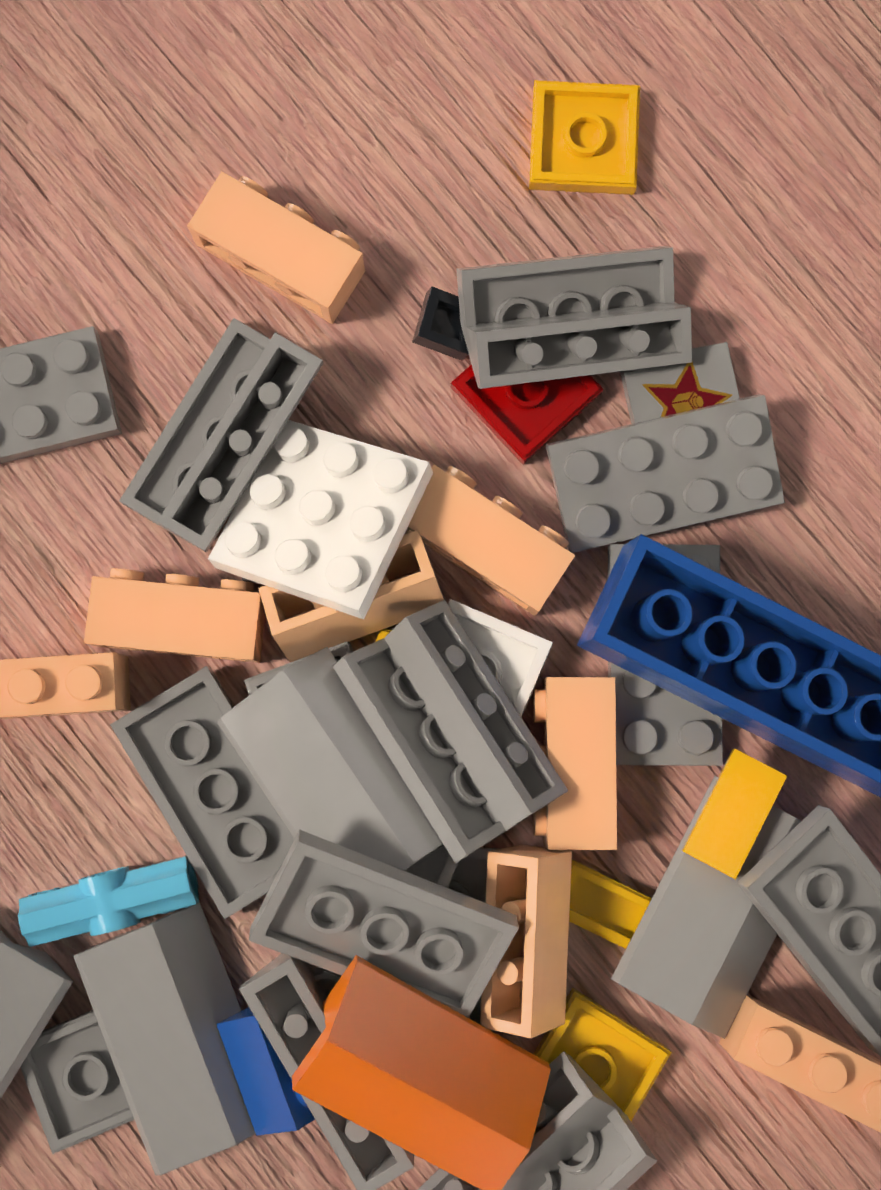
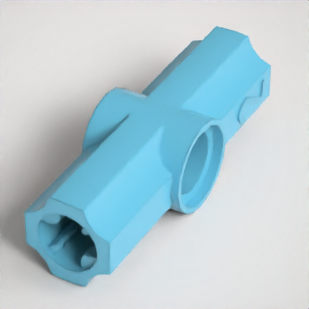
[17,856,200,947]

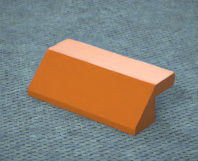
[292,955,551,1190]

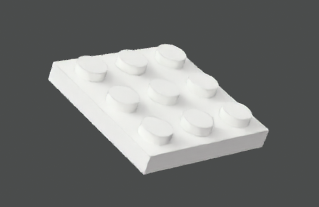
[208,420,433,620]

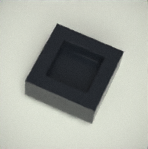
[412,286,469,361]

